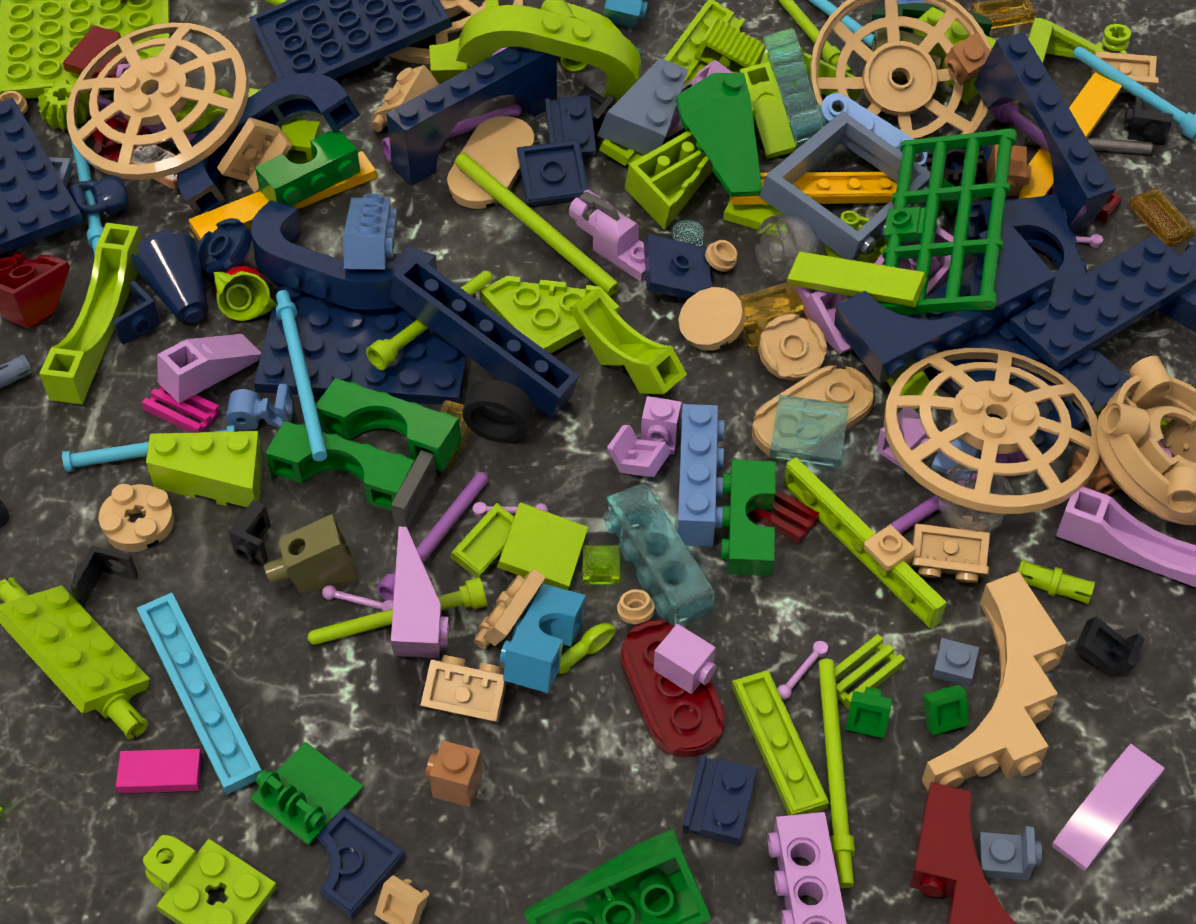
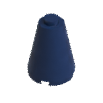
[131,229,208,324]

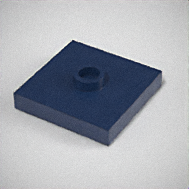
[517,139,589,207]
[644,234,712,299]

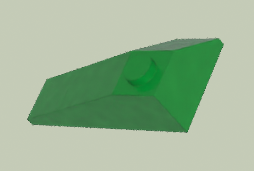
[676,73,762,196]
[524,829,712,924]

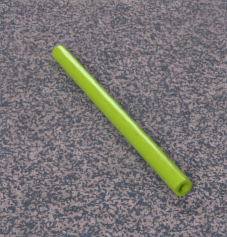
[455,152,620,296]

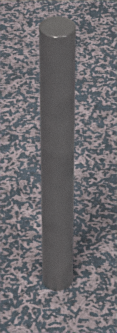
[1025,135,1153,155]

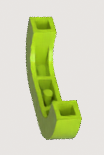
[456,5,641,102]

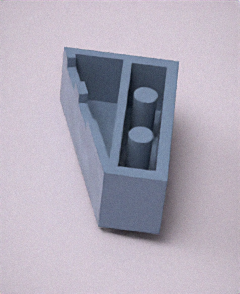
[597,58,689,155]

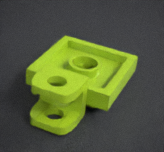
[143,835,276,924]

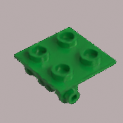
[250,742,364,846]

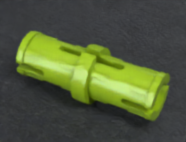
[1018,559,1095,605]

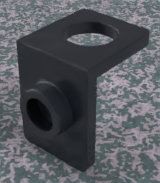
[71,546,138,607]

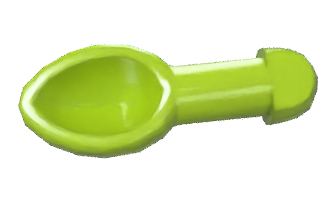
[558,623,616,674]

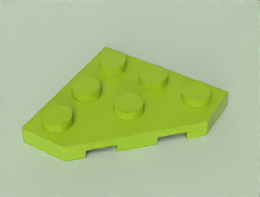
[480,276,620,354]

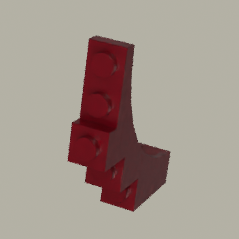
[909,782,1016,924]

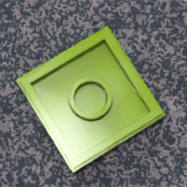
[497,502,588,590]

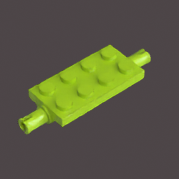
[0,577,150,739]

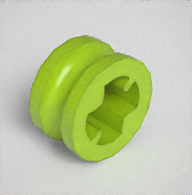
[1102,24,1131,51]

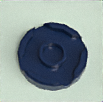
[197,218,252,279]

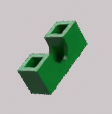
[255,130,360,206]
[721,459,776,576]

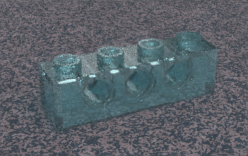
[603,482,715,626]

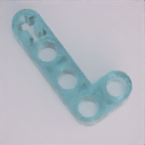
[763,28,826,149]

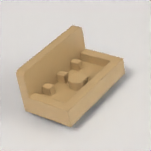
[1092,52,1159,97]
[217,117,292,192]
[911,524,990,583]

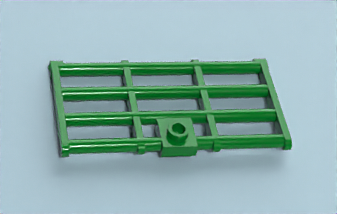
[878,128,1017,315]

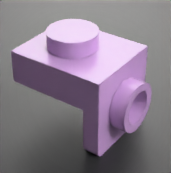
[607,425,671,477]

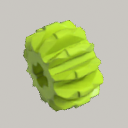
[38,80,91,132]

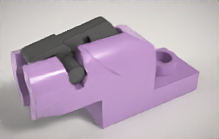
[569,189,646,282]

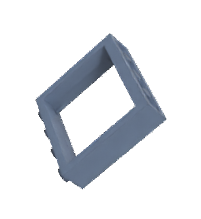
[760,111,931,260]

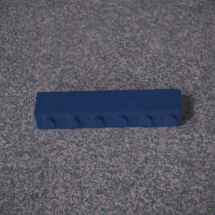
[390,255,580,419]

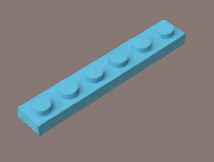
[137,593,261,795]

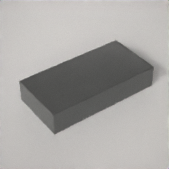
[391,450,437,529]

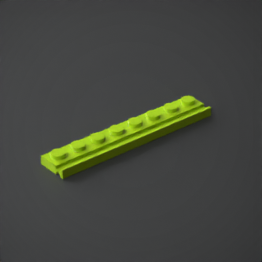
[599,0,745,166]

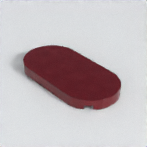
[620,620,725,757]

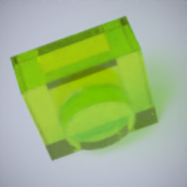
[583,545,620,584]

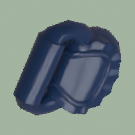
[69,175,129,215]

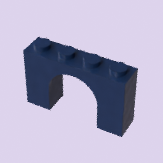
[975,194,1087,294]

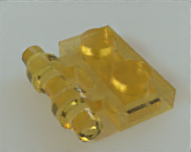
[738,282,812,348]

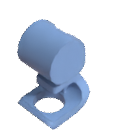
[225,384,295,430]

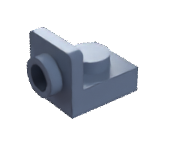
[977,826,1042,881]

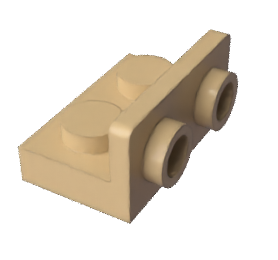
[420,655,510,722]

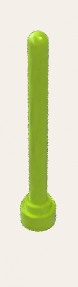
[366,271,493,370]
[307,577,487,645]

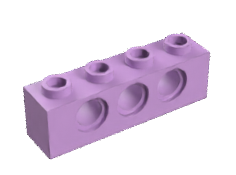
[767,812,847,924]

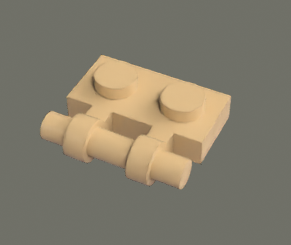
[474,568,546,649]

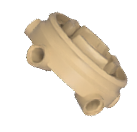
[1096,356,1196,525]

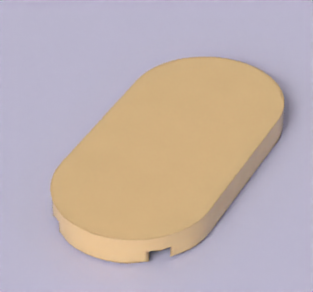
[447,116,535,209]
[752,365,874,461]

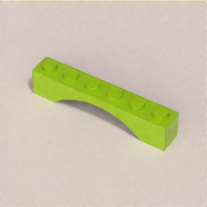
[39,223,142,404]

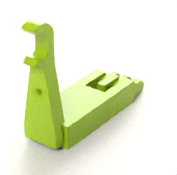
[1012,17,1127,103]

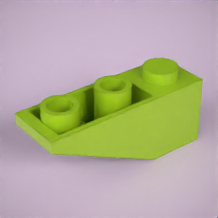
[740,61,797,159]

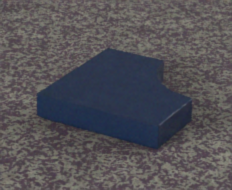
[316,807,406,920]

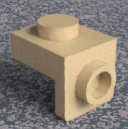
[864,524,916,571]

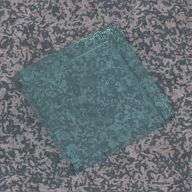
[769,394,849,467]

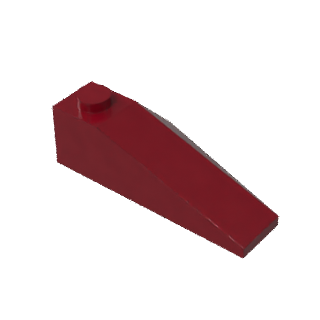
[0,253,70,329]

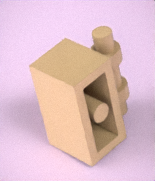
[371,65,439,132]

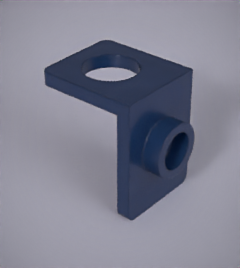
[113,280,160,345]

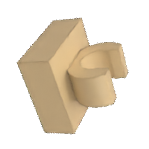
[374,875,429,924]

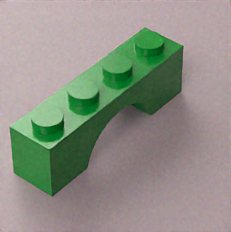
[316,378,462,471]
[265,421,415,511]

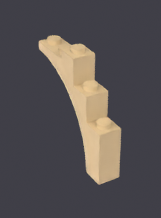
[922,572,1067,791]

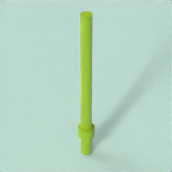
[778,0,853,75]
[818,659,855,888]

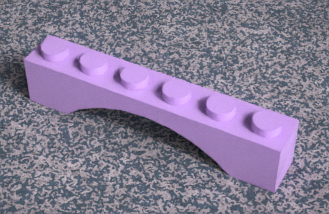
[1056,486,1196,587]

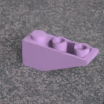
[157,334,261,403]

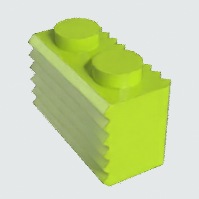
[694,18,767,73]

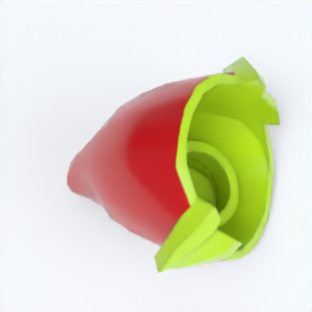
[214,266,277,321]

